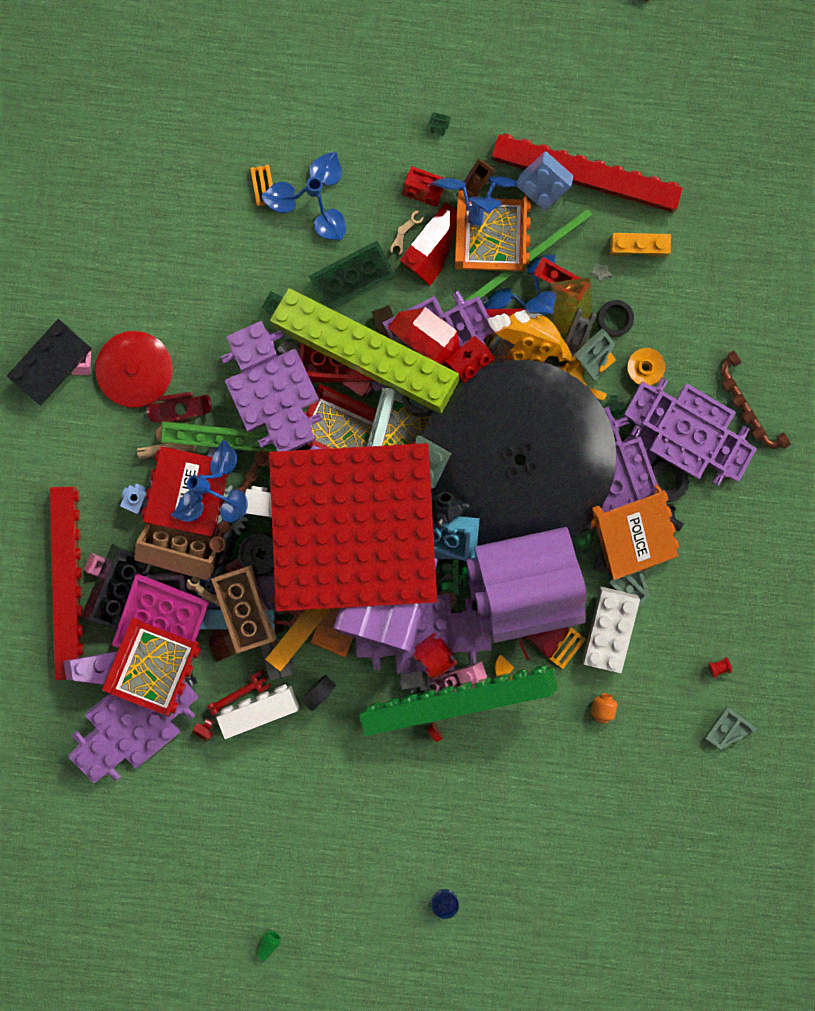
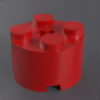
[413,633,457,678]

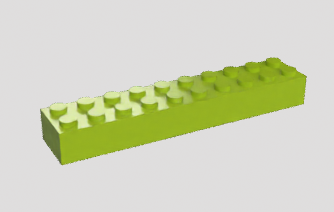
[270,288,460,414]

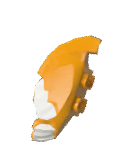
[488,310,572,365]

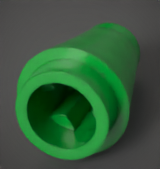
[256,930,281,961]

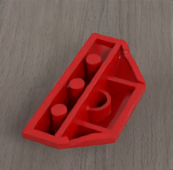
[388,307,460,369]

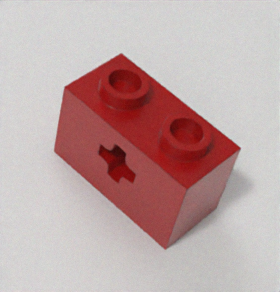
[445,336,495,383]

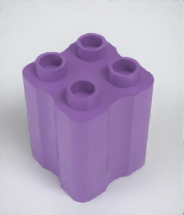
[466,527,586,643]
[333,559,437,654]

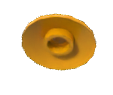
[627,348,665,386]

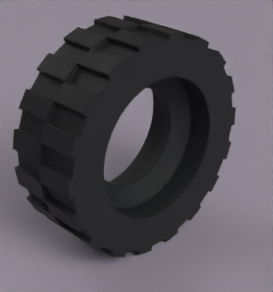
[652,460,690,502]

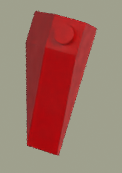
[400,202,457,286]
[299,343,374,383]

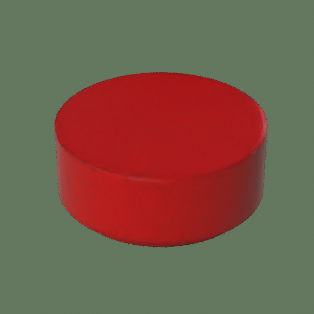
[427,723,443,743]

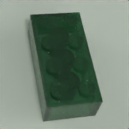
[309,241,395,310]

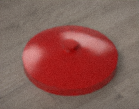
[96,331,173,408]

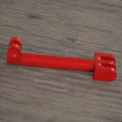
[207,670,271,716]

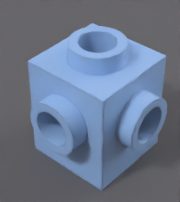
[120,483,148,514]

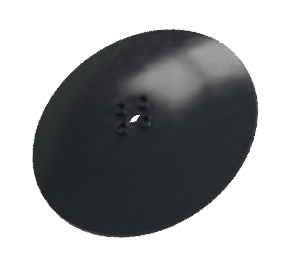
[424,360,616,546]

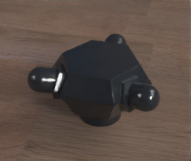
[431,492,470,529]

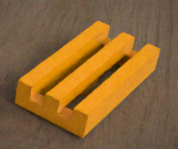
[250,165,273,207]
[549,627,586,669]

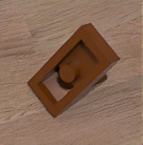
[461,158,495,197]

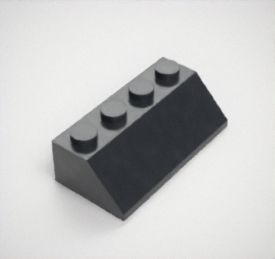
[7,319,92,406]
[82,544,151,630]

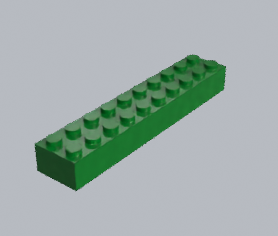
[359,665,558,736]

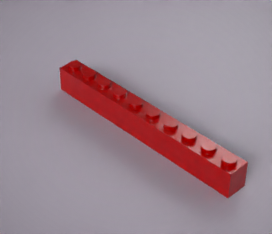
[491,133,683,213]
[50,486,84,680]

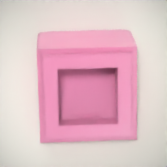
[71,351,91,375]
[84,553,105,577]

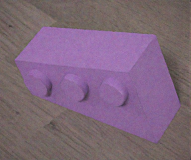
[63,651,118,685]

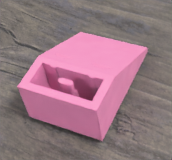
[429,661,487,692]

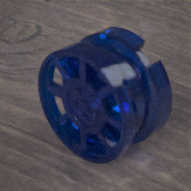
[432,889,459,919]

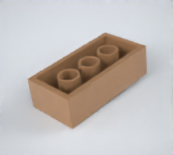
[135,523,221,581]
[211,565,277,653]

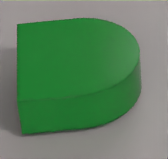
[571,531,591,550]

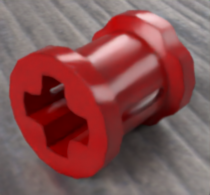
[708,657,732,679]

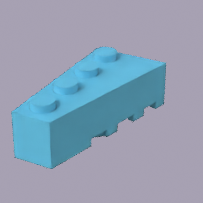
[433,516,479,561]

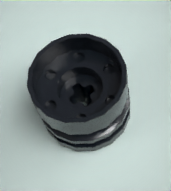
[238,534,274,574]

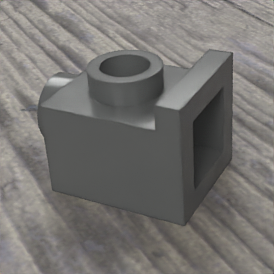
[399,671,431,694]

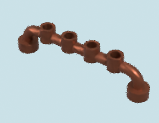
[721,350,791,449]
[209,451,270,552]

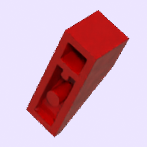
[533,257,589,300]

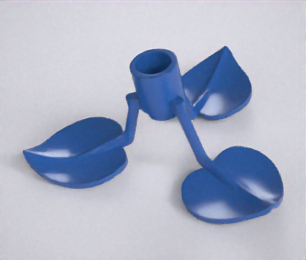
[262,152,346,240]
[430,176,518,225]
[484,254,556,317]
[172,440,248,523]

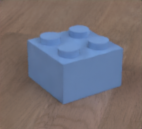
[516,151,574,211]

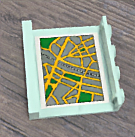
[367,388,431,446]

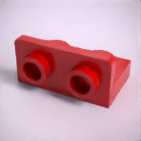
[402,166,444,207]

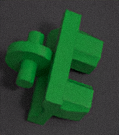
[442,559,469,594]

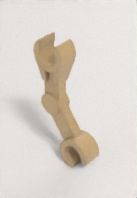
[390,211,424,256]
[186,576,220,607]

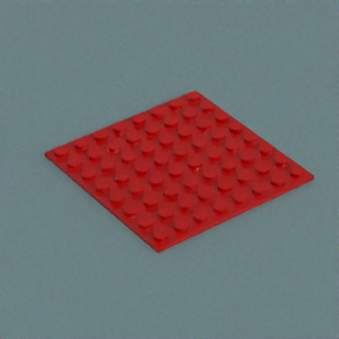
[269,443,437,611]

